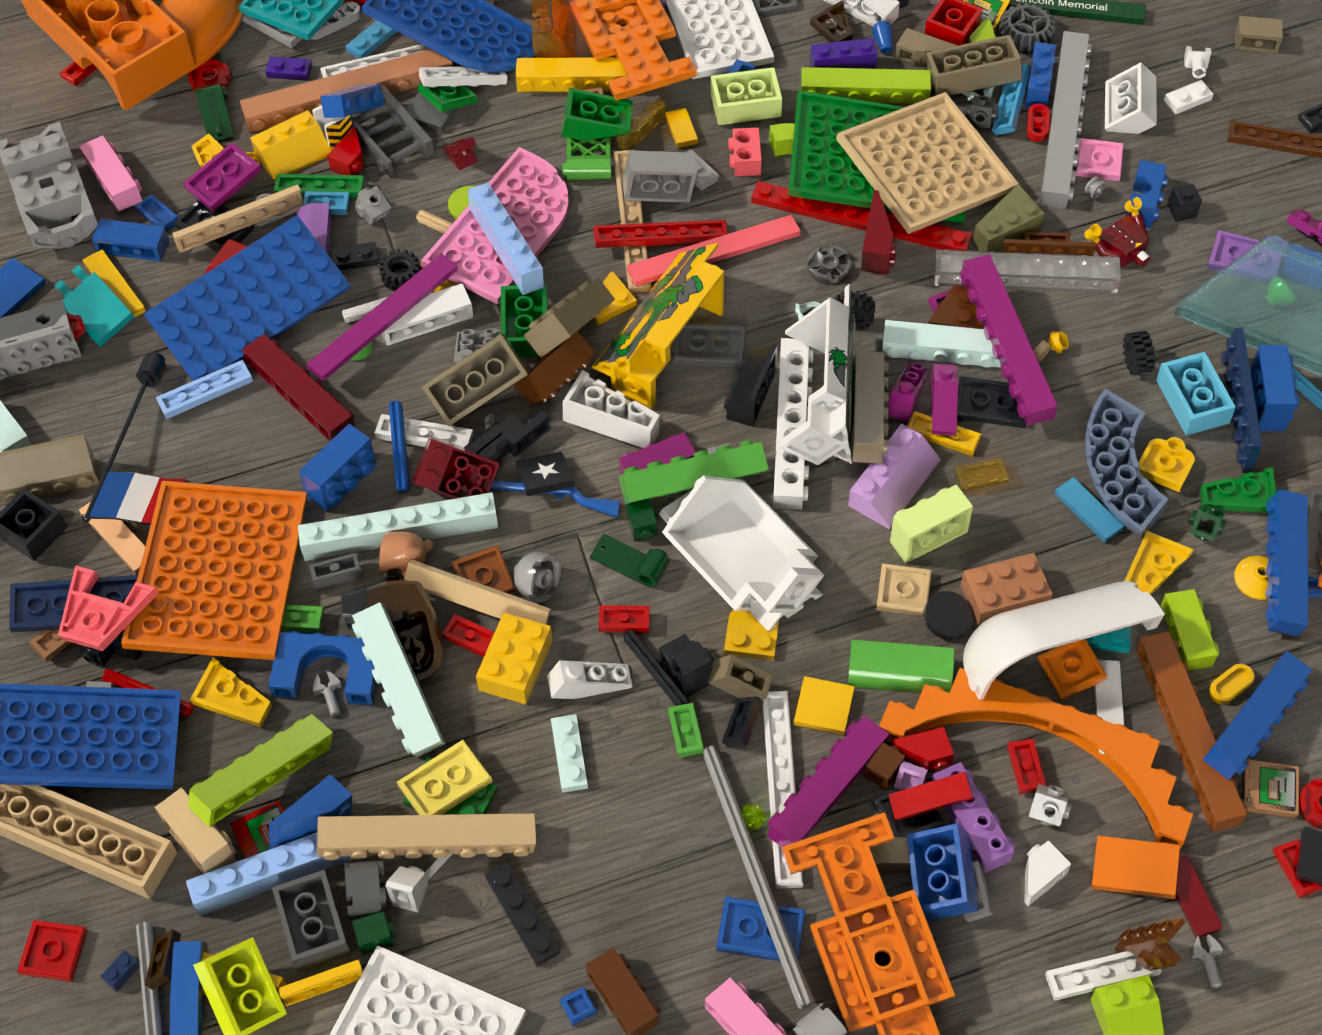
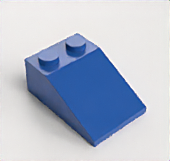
[269,775,352,849]

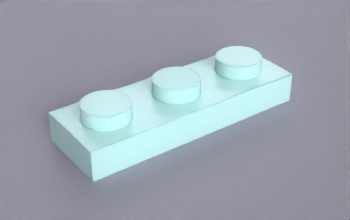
[551,714,588,793]

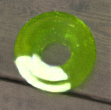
[742,803,766,830]

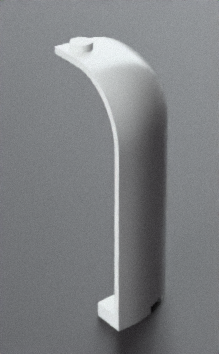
[963,581,1165,700]

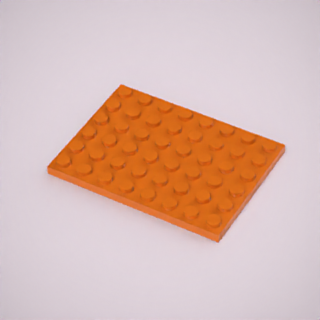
[121,481,308,660]

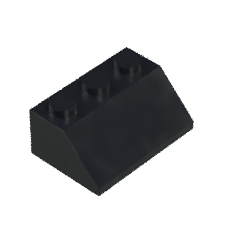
[724,344,777,427]

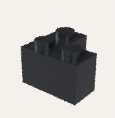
[659,634,713,697]

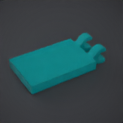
[55,265,135,347]

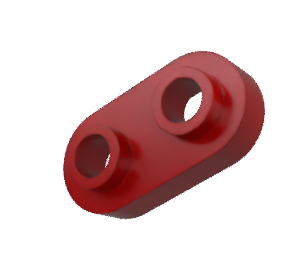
[1026,104,1050,142]

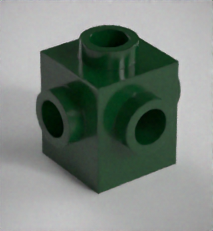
[1188,504,1226,541]

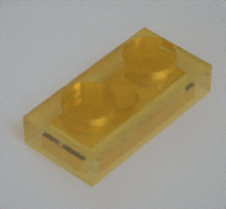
[954,458,1009,492]

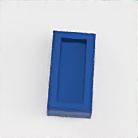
[134,194,179,232]

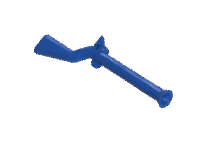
[490,480,620,518]

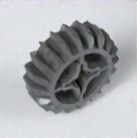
[999,3,1056,53]

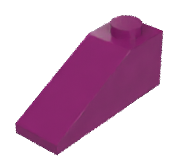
[929,364,958,436]

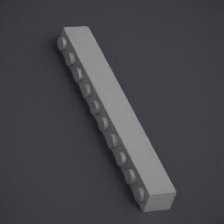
[1039,31,1092,209]

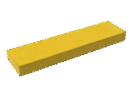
[82,250,146,318]

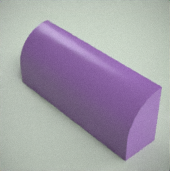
[296,203,332,256]

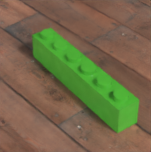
[619,439,769,505]

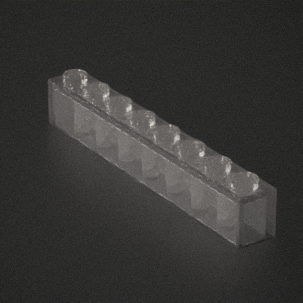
[934,250,1121,293]

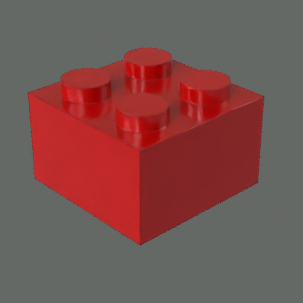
[925,0,983,46]

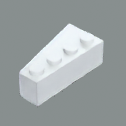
[824,0,900,26]
[563,370,660,448]

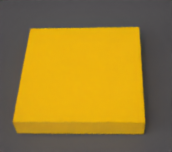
[794,676,855,735]

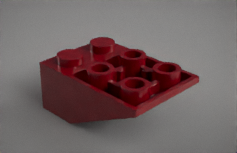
[413,435,500,499]

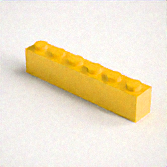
[516,57,626,92]

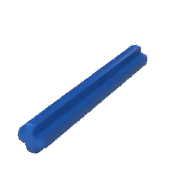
[389,401,410,492]

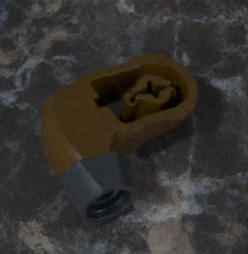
[341,580,443,682]

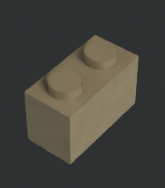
[1235,16,1283,53]
[708,654,773,700]

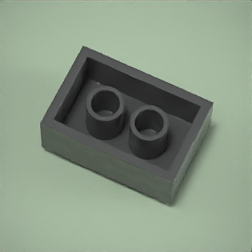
[272,869,351,973]

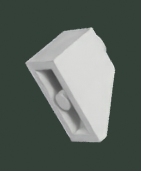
[1024,840,1071,906]
[386,866,429,912]

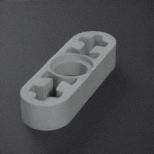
[311,2,361,40]

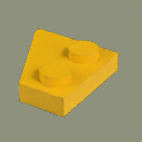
[592,271,637,326]

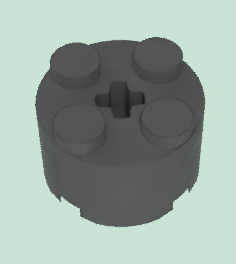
[344,860,386,918]

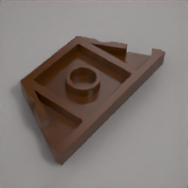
[928,285,984,329]

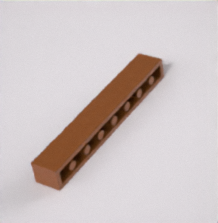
[1136,631,1248,832]

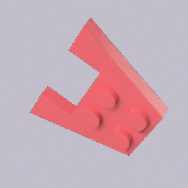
[58,566,159,651]

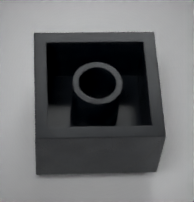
[0,488,67,561]

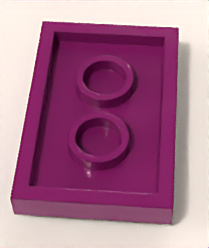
[183,142,262,212]

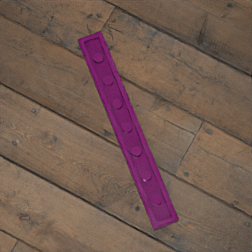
[307,253,458,381]

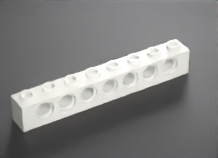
[773,338,813,510]

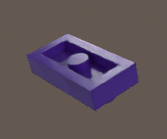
[265,56,312,81]

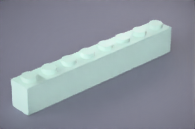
[298,493,498,561]

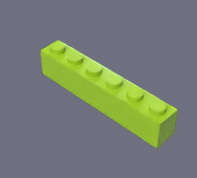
[801,67,931,104]
[188,714,333,827]

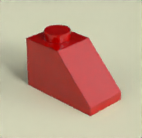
[327,127,364,175]
[893,727,954,772]

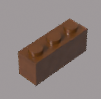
[585,947,660,1035]

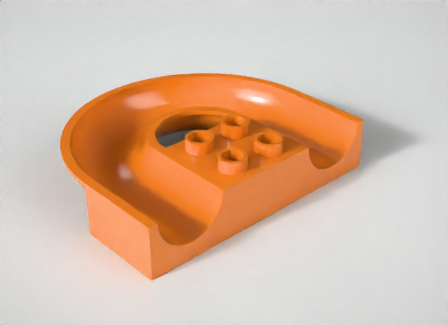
[21,0,244,111]

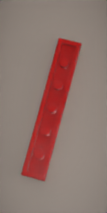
[593,220,728,248]

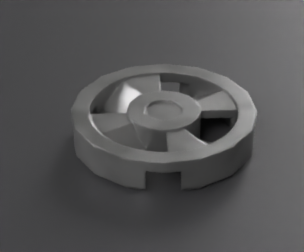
[807,245,852,285]

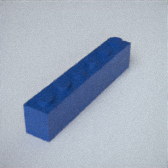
[1265,489,1308,637]
[1202,651,1312,780]

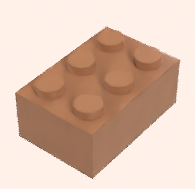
[960,553,1053,627]

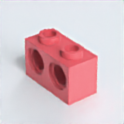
[728,128,761,176]

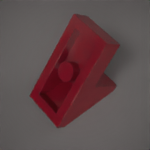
[442,137,477,170]

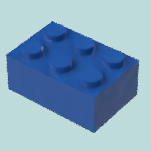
[1250,345,1299,431]
[299,424,377,513]
[907,823,979,922]

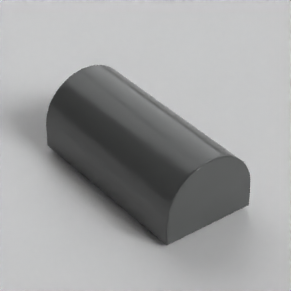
[309,553,363,590]

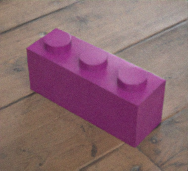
[619,432,696,475]

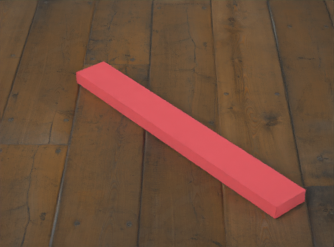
[627,215,801,287]

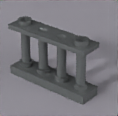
[350,88,435,178]

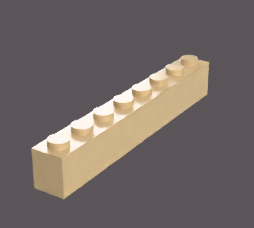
[317,813,536,860]

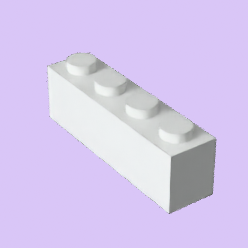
[382,284,474,346]

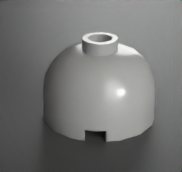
[514,552,561,603]

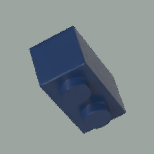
[100,950,140,992]

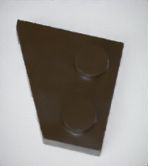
[810,1,853,43]

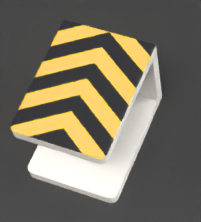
[312,105,353,151]

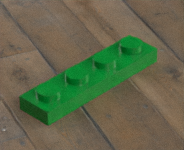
[274,174,365,198]

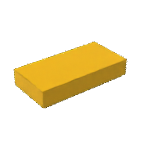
[665,108,698,148]

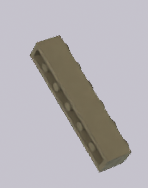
[852,351,889,464]

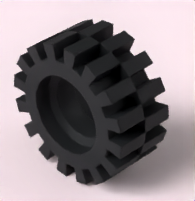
[379,249,421,291]
[835,290,876,330]
[1123,330,1156,375]

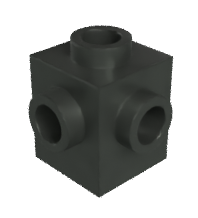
[965,95,998,129]

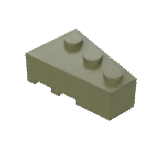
[973,184,1044,255]

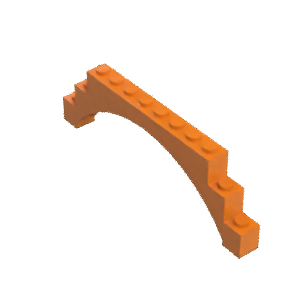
[879,668,1193,849]

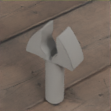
[313,671,342,717]
[1191,934,1223,988]

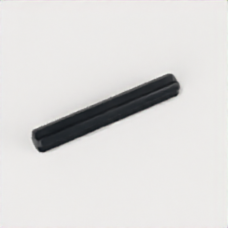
[623,630,690,706]

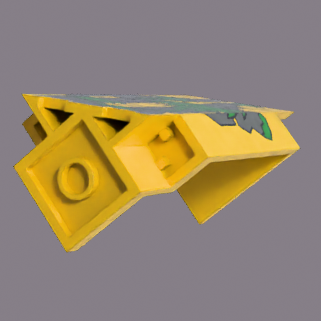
[592,243,724,410]

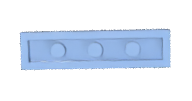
[156,360,253,419]

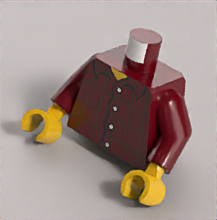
[1084,197,1151,267]

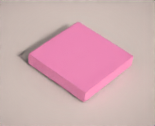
[1076,138,1124,181]

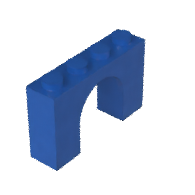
[268,631,377,706]

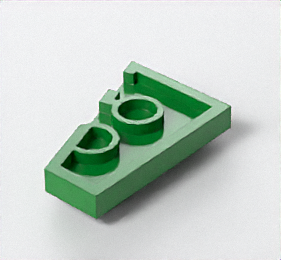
[1200,467,1276,513]

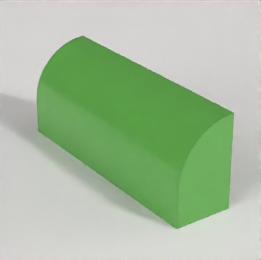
[848,639,954,694]

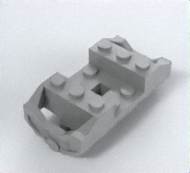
[0,122,98,249]

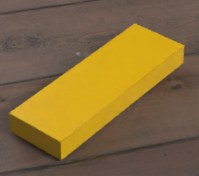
[907,411,981,457]
[278,959,363,1006]

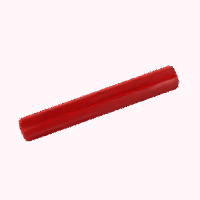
[102,669,194,717]

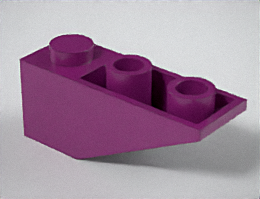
[888,362,930,422]

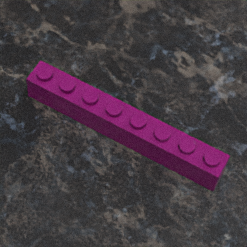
[960,254,1058,426]

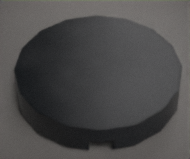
[923,591,974,640]

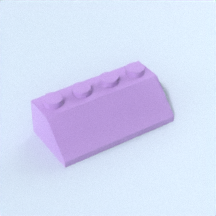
[848,424,941,529]

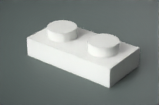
[1164,80,1213,114]

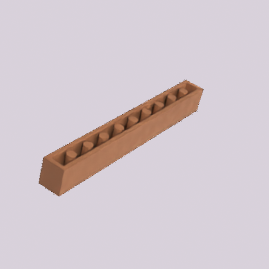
[240,49,453,133]

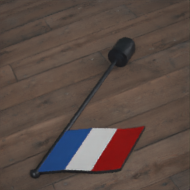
[82,352,186,525]

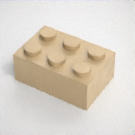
[155,788,237,874]

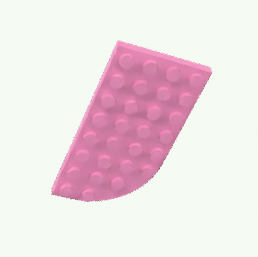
[421,147,568,304]

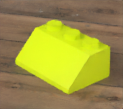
[193,937,287,1035]

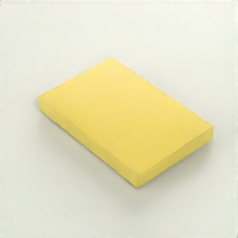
[397,740,492,815]

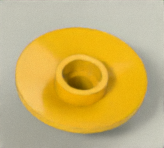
[1234,556,1268,600]

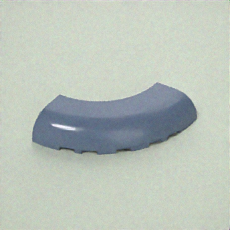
[1085,388,1169,538]

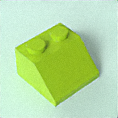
[1090,974,1164,1035]

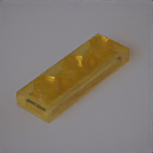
[617,99,666,151]

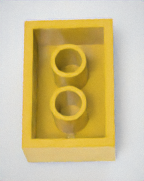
[476,612,553,705]

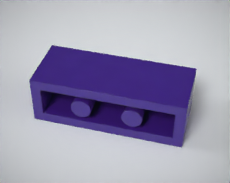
[810,38,878,69]

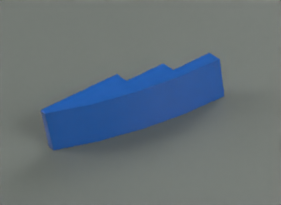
[170,941,204,1035]

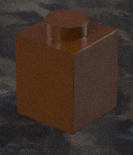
[864,743,905,790]

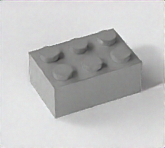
[622,150,697,203]

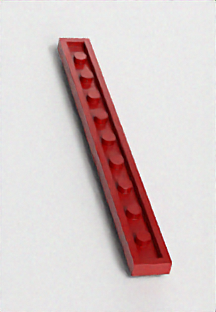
[751,181,972,256]

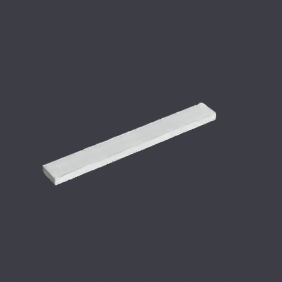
[762,691,803,889]

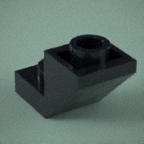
[77,633,142,666]

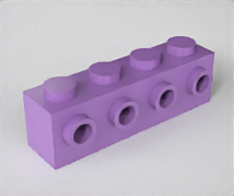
[932,762,1015,874]

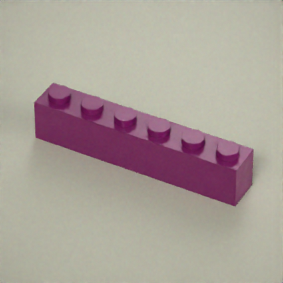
[767,716,889,847]

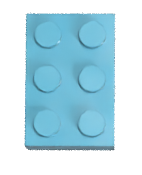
[1156,352,1236,436]

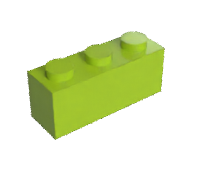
[1161,589,1219,671]

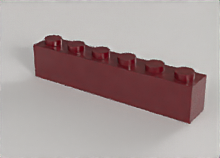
[242,334,355,442]

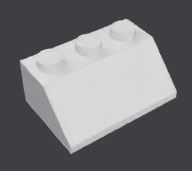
[1105,63,1157,134]

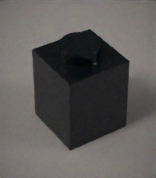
[1168,183,1202,222]

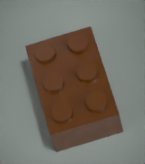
[514,331,595,406]

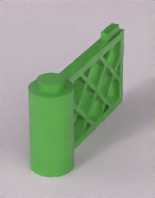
[562,119,611,180]

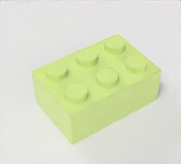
[711,67,782,125]
[890,485,973,563]

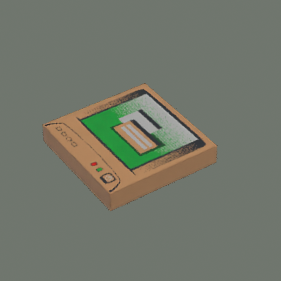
[1243,759,1299,818]

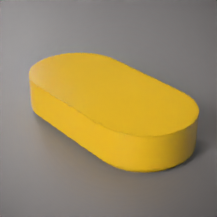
[1209,664,1255,705]

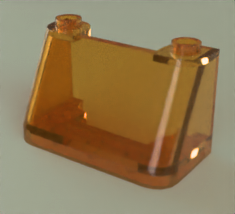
[532,0,577,58]

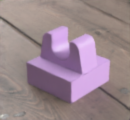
[894,761,928,790]

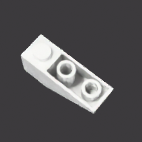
[547,660,633,699]

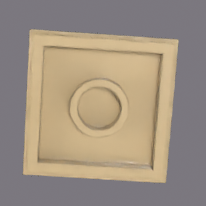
[876,563,931,617]

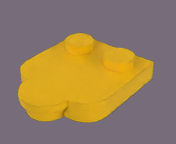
[1138,437,1195,492]
[724,610,779,661]

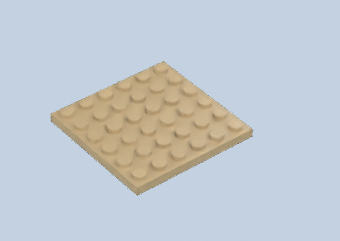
[836,92,1019,234]

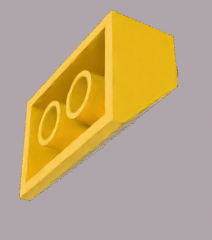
[250,110,331,182]

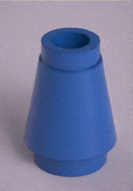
[872,21,893,54]

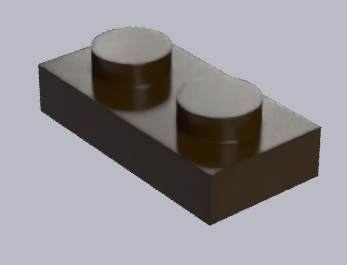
[145,929,181,990]

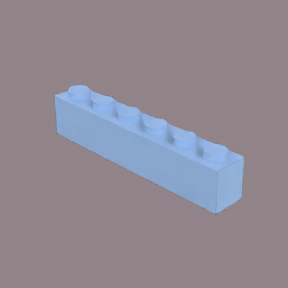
[468,183,544,295]
[186,832,352,916]

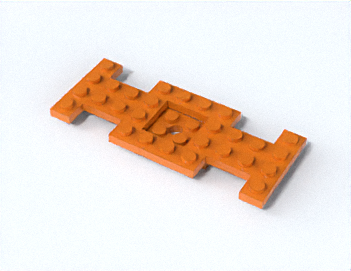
[569,0,697,101]
[782,812,955,1035]

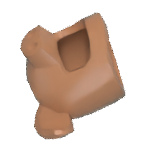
[379,532,434,578]

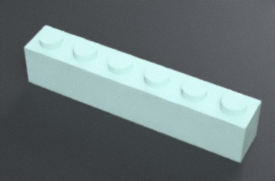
[882,320,1001,368]
[352,602,445,758]

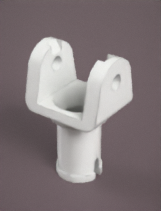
[1184,46,1211,78]

